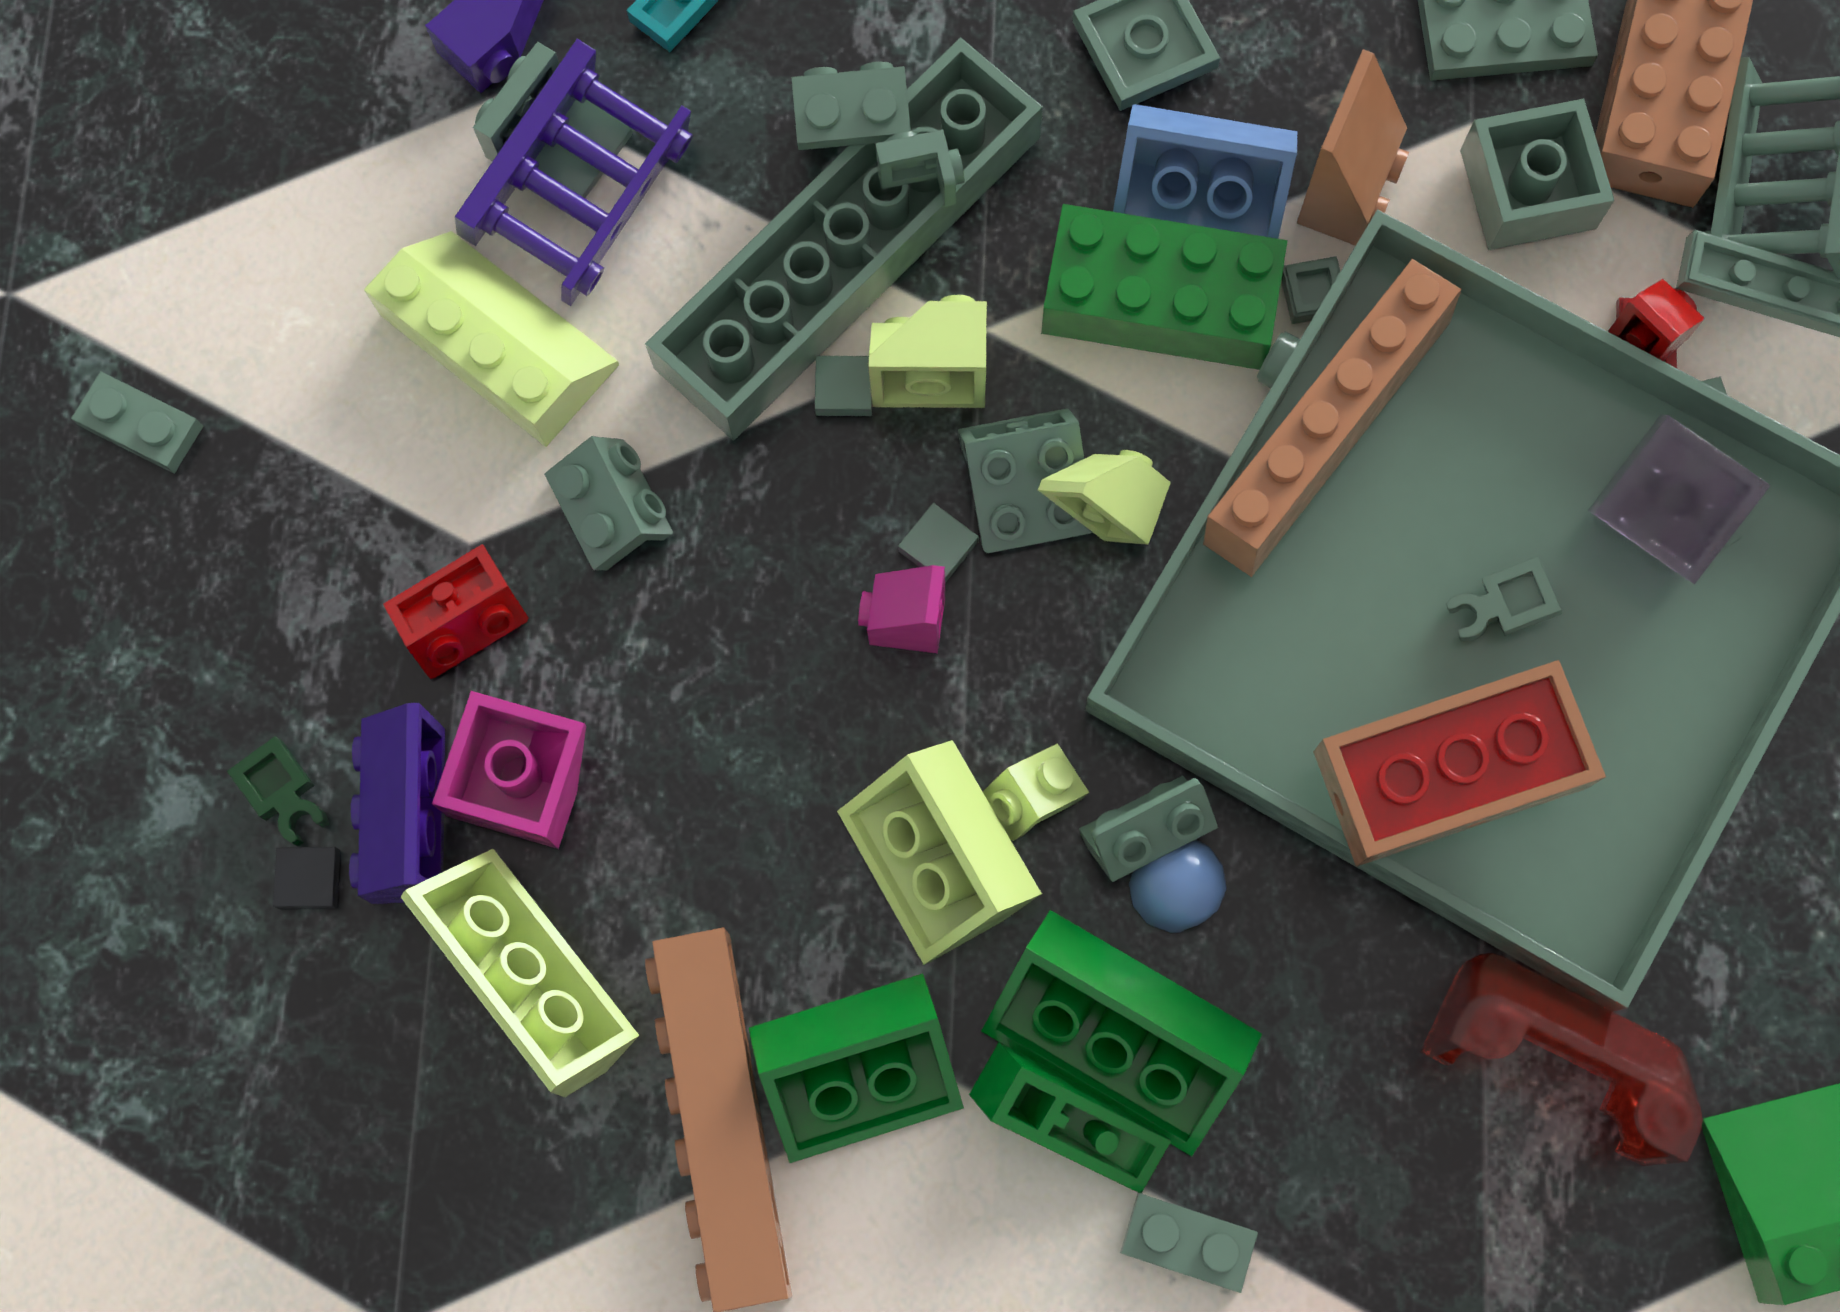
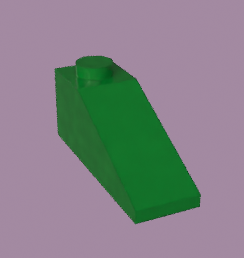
[969,1042,1171,1193]

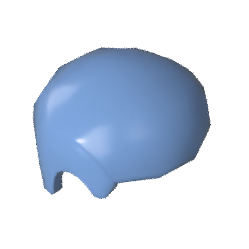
[1129,839,1227,933]

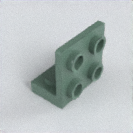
[958,408,1093,553]

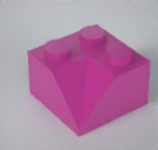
[432,691,586,849]

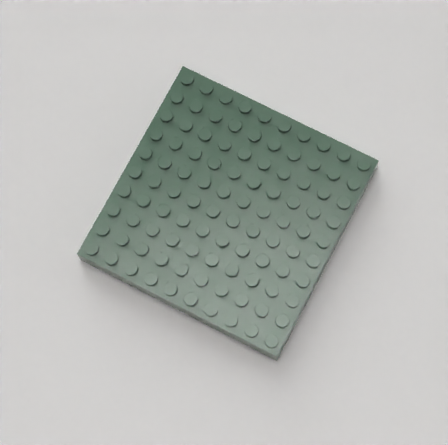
[1085,209,1840,1012]

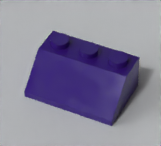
[349,703,445,904]

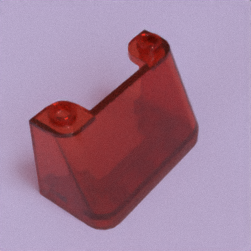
[1420,953,1703,1166]

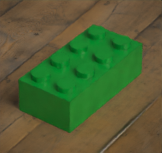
[1041,204,1288,370]

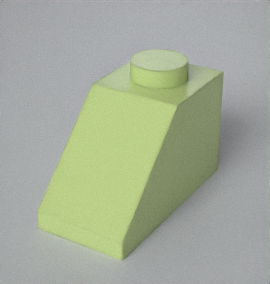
[1038,450,1171,545]

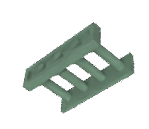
[1705,57,1840,279]

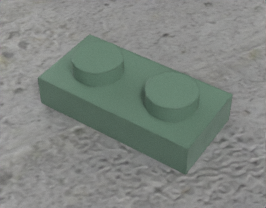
[71,371,203,474]
[1120,1193,1258,1293]

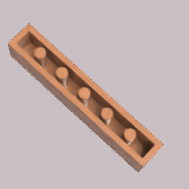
[1203,259,1462,577]
[645,927,792,1312]

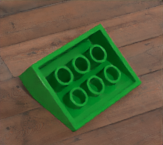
[1699,1083,1840,1305]

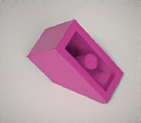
[858,565,945,654]

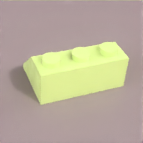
[837,740,1042,965]

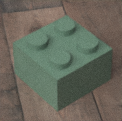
[1460,99,1615,250]

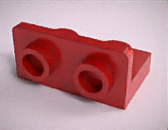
[383,544,528,679]

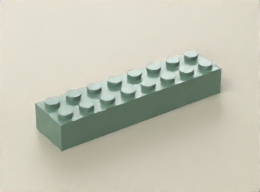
[645,37,1043,441]

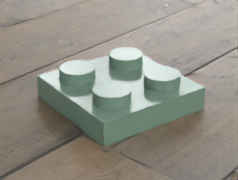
[1072,0,1220,111]

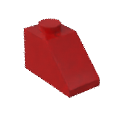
[1608,279,1705,361]

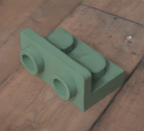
[1079,776,1218,882]

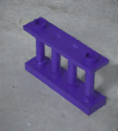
[455,39,693,306]

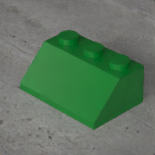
[749,973,964,1163]

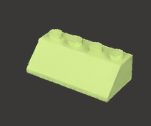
[364,231,619,447]
[401,849,639,1097]

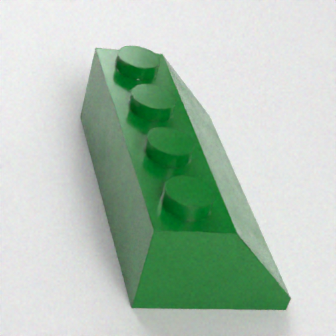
[981,910,1262,1157]

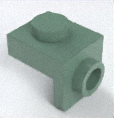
[875,129,965,206]

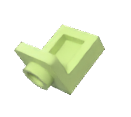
[983,743,1089,841]

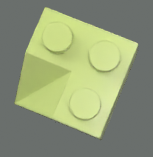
[869,295,987,408]

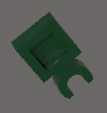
[227,736,329,847]

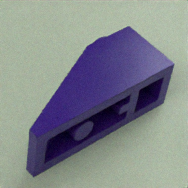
[425,0,544,94]

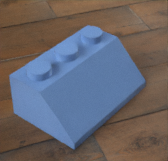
[1113,104,1297,239]

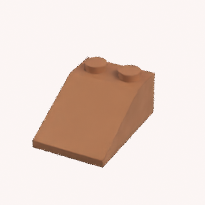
[1297,49,1409,246]

